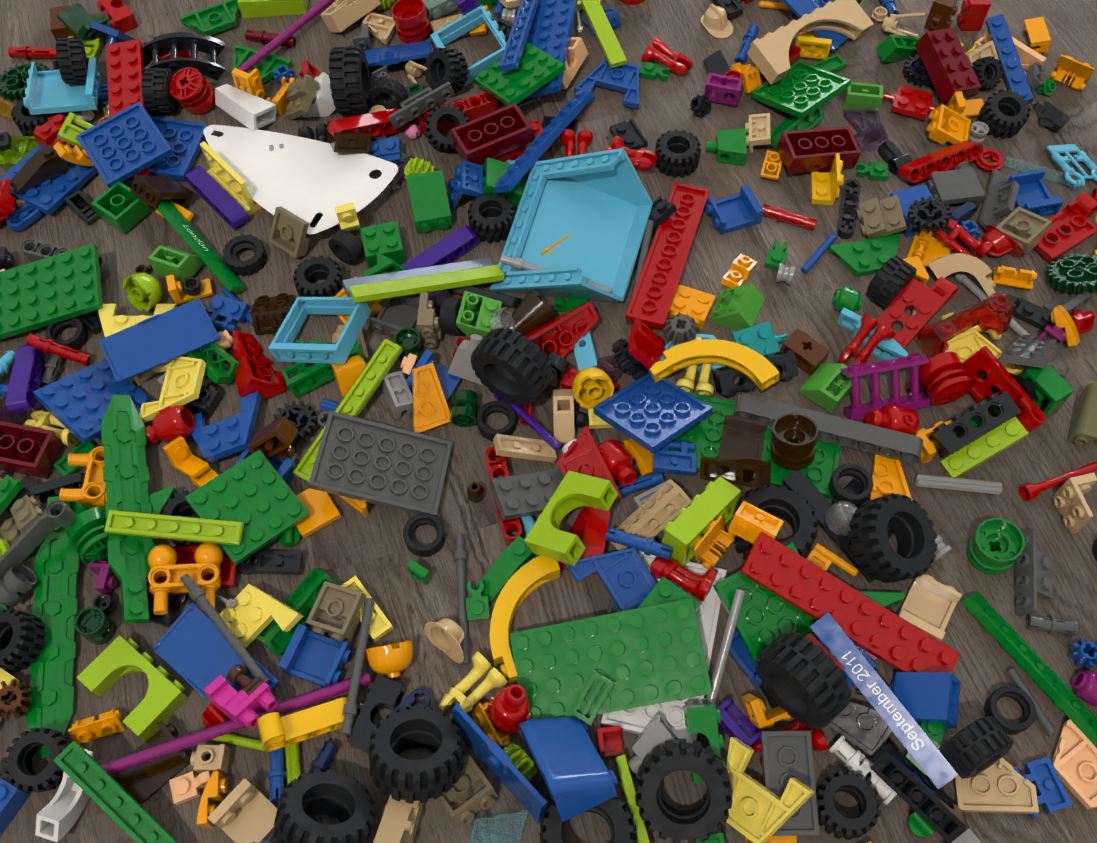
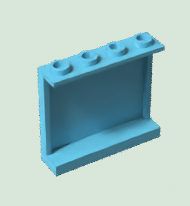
[23,57,101,115]

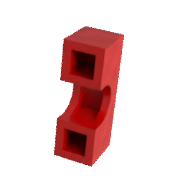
[96,0,139,33]

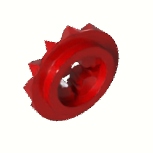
[974,149,1005,173]

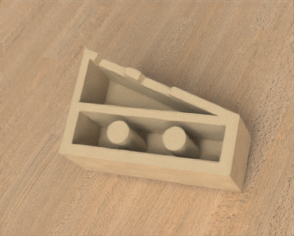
[321,0,381,33]
[373,795,424,843]

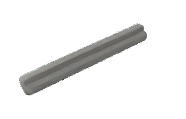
[915,474,1003,495]

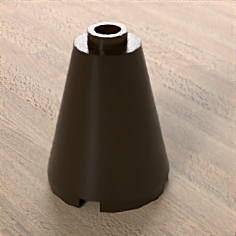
[502,289,556,336]

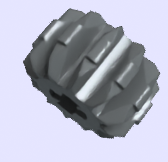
[663,312,697,346]

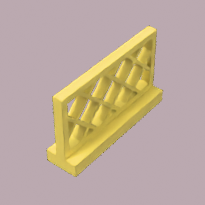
[200,141,262,216]

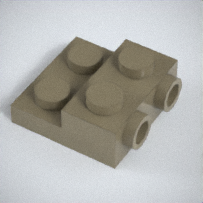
[286,74,320,120]
[857,194,907,239]
[269,206,310,258]
[996,207,1052,254]
[417,292,442,348]
[0,494,46,547]
[306,581,366,642]
[438,753,498,827]

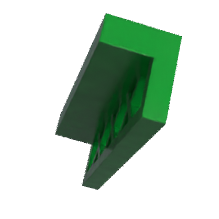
[762,107,825,152]
[282,340,367,398]
[184,342,240,384]
[255,568,337,656]

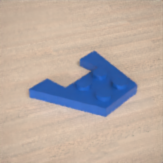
[574,59,639,110]
[191,391,262,462]
[565,548,657,612]

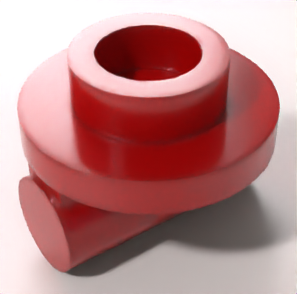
[202,703,229,728]

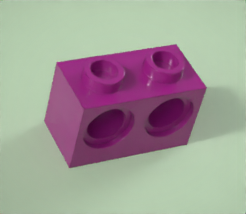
[704,72,743,106]

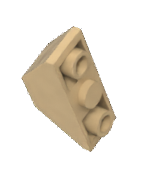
[553,389,575,444]

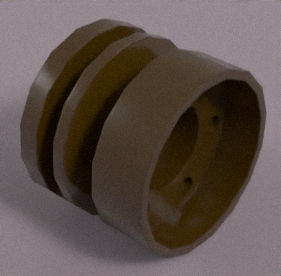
[770,413,818,470]

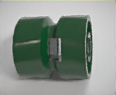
[394,327,423,362]
[450,389,479,427]
[74,607,116,645]

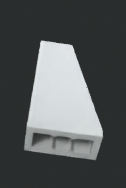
[215,84,276,131]

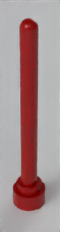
[1019,461,1097,501]

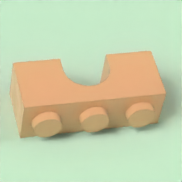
[561,37,588,89]

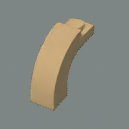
[928,253,996,297]

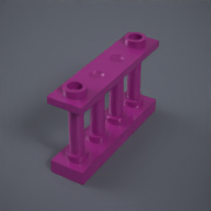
[841,353,931,421]

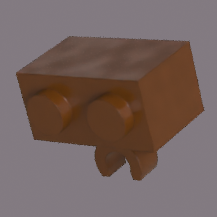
[924,0,959,31]
[247,416,298,461]

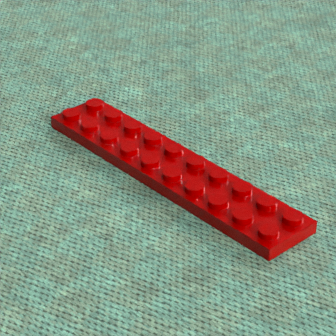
[106,39,150,185]
[625,182,710,329]
[739,532,960,673]

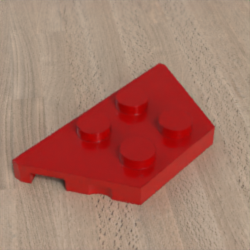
[557,426,623,499]

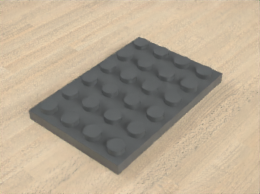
[308,411,452,516]

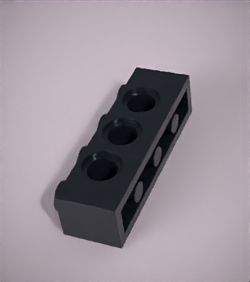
[712,349,799,397]
[929,391,1021,458]
[870,742,967,843]

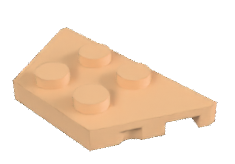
[1051,719,1097,809]

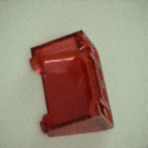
[918,294,1016,358]

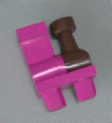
[204,664,278,730]

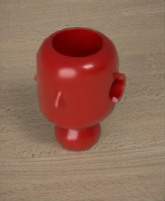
[865,403,920,435]
[145,405,195,444]
[597,439,637,486]
[487,684,531,734]

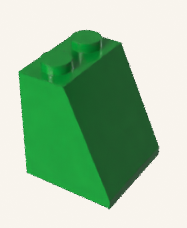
[474,157,528,208]
[406,170,453,234]

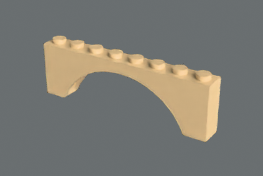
[747,0,874,85]

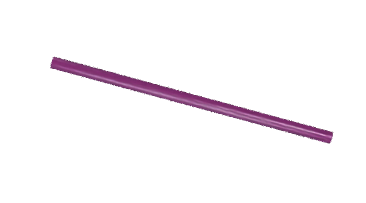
[237,0,335,72]
[100,672,371,775]

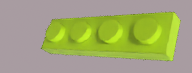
[940,416,1029,478]

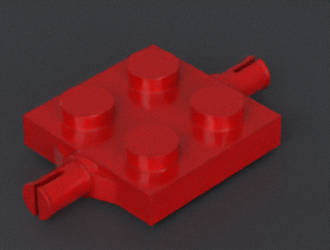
[883,85,938,121]

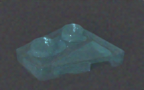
[468,810,529,843]

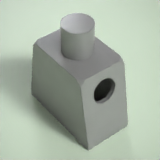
[448,334,483,385]
[627,714,679,774]

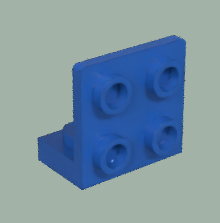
[448,160,483,211]
[406,349,462,403]

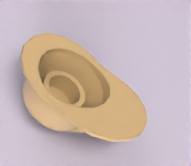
[701,4,734,39]
[424,618,464,663]

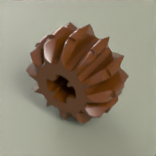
[0,679,33,721]

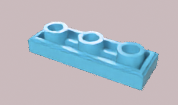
[573,330,600,371]

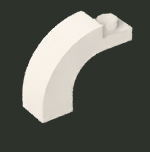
[35,749,93,843]

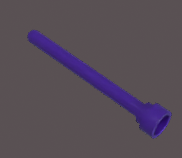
[494,393,561,450]

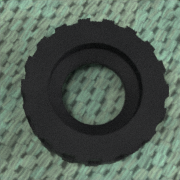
[368,77,408,110]
[223,235,267,276]

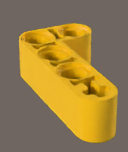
[257,697,356,752]

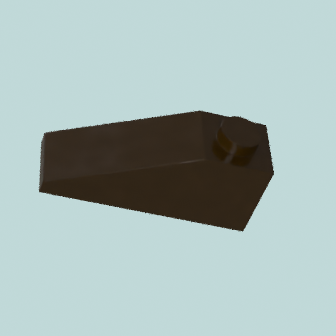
[10,144,68,195]
[700,457,771,489]

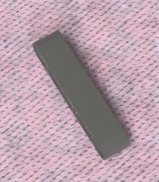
[20,239,110,281]

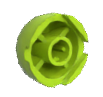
[123,273,162,312]

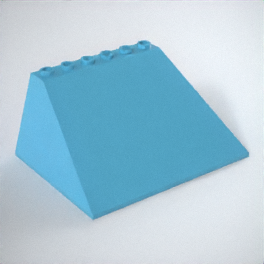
[490,148,653,303]

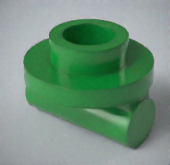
[1035,78,1056,96]
[278,527,300,547]
[908,811,935,838]

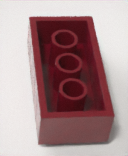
[914,28,982,104]
[451,103,532,164]
[777,126,861,174]
[0,421,63,479]

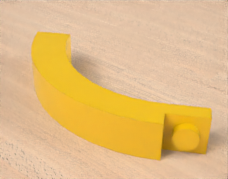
[650,339,780,391]
[490,555,560,684]

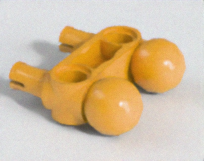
[59,446,107,509]
[147,543,224,615]

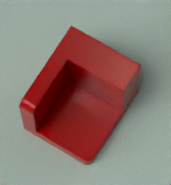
[596,726,623,759]

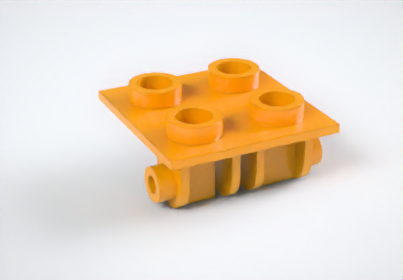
[1050,54,1095,91]
[907,229,951,268]
[693,515,736,570]

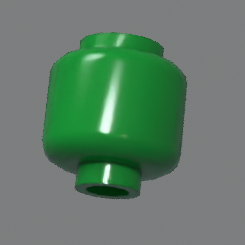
[832,287,863,312]

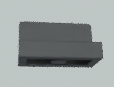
[1043,290,1094,315]

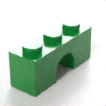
[683,703,726,784]

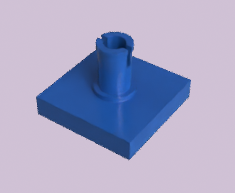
[90,21,136,52]

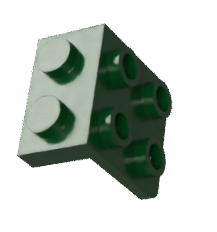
[57,3,110,41]

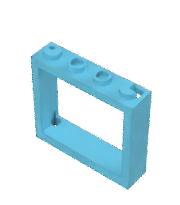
[430,5,507,88]
[268,297,371,364]

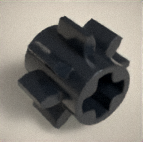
[690,95,712,117]

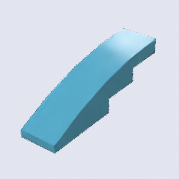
[837,307,908,369]

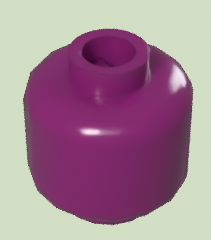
[1072,670,1097,706]

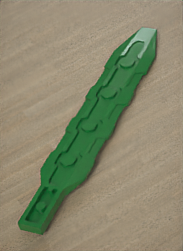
[100,394,155,624]
[25,496,80,759]

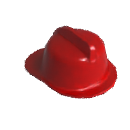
[979,225,1023,257]

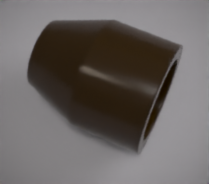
[467,482,485,503]

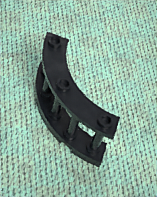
[142,32,226,80]

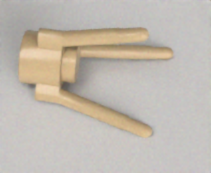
[882,13,925,37]
[405,60,427,83]

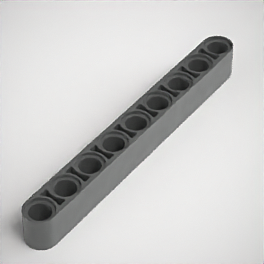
[733,394,923,463]

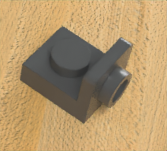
[352,23,372,50]

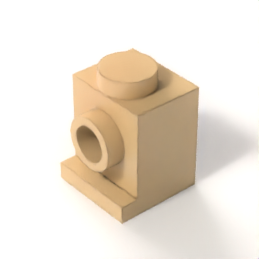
[190,744,231,774]

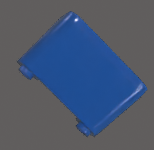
[519,716,618,822]

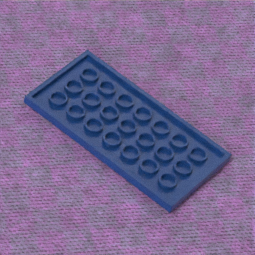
[499,0,578,105]

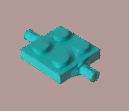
[731,322,788,356]

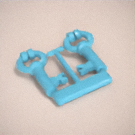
[1047,144,1097,187]

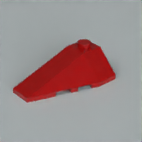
[524,301,599,358]
[232,330,287,400]
[558,505,612,575]

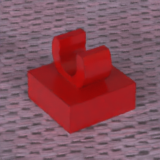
[299,60,319,79]
[1071,310,1096,334]

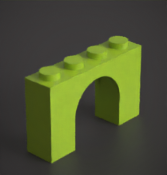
[524,471,618,566]
[76,635,188,742]

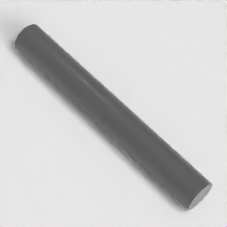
[1006,667,1057,736]

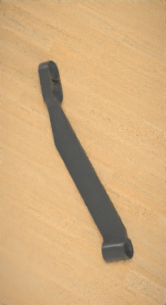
[0,500,76,579]

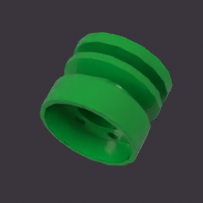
[66,507,109,565]
[967,518,1025,575]

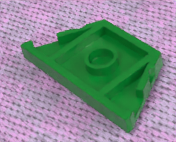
[179,0,240,36]
[232,44,293,84]
[828,234,900,277]

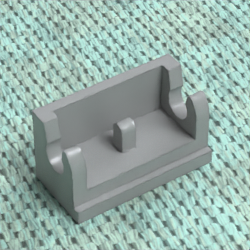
[381,370,413,420]

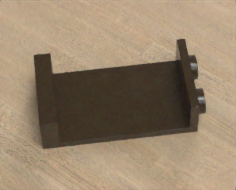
[110,720,193,805]

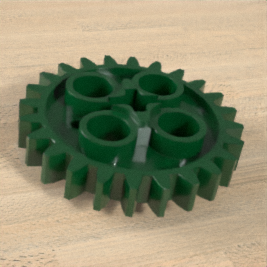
[0,61,49,101]
[1046,253,1097,294]

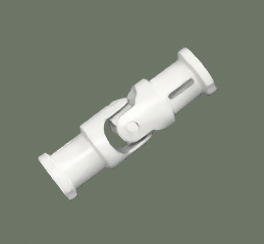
[828,735,897,805]

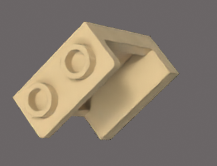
[897,574,962,642]

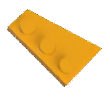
[412,363,451,433]
[869,454,912,501]

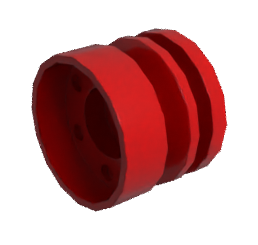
[391,0,431,43]
[169,67,215,115]
[919,352,974,405]

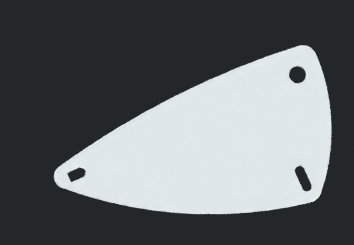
[203,125,398,235]

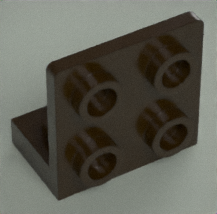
[251,293,294,335]

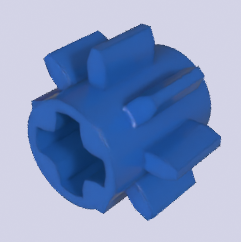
[273,65,295,87]
[98,83,108,105]
[956,220,981,244]
[1069,638,1097,669]

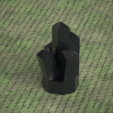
[1034,102,1070,133]

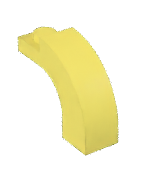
[335,202,360,232]

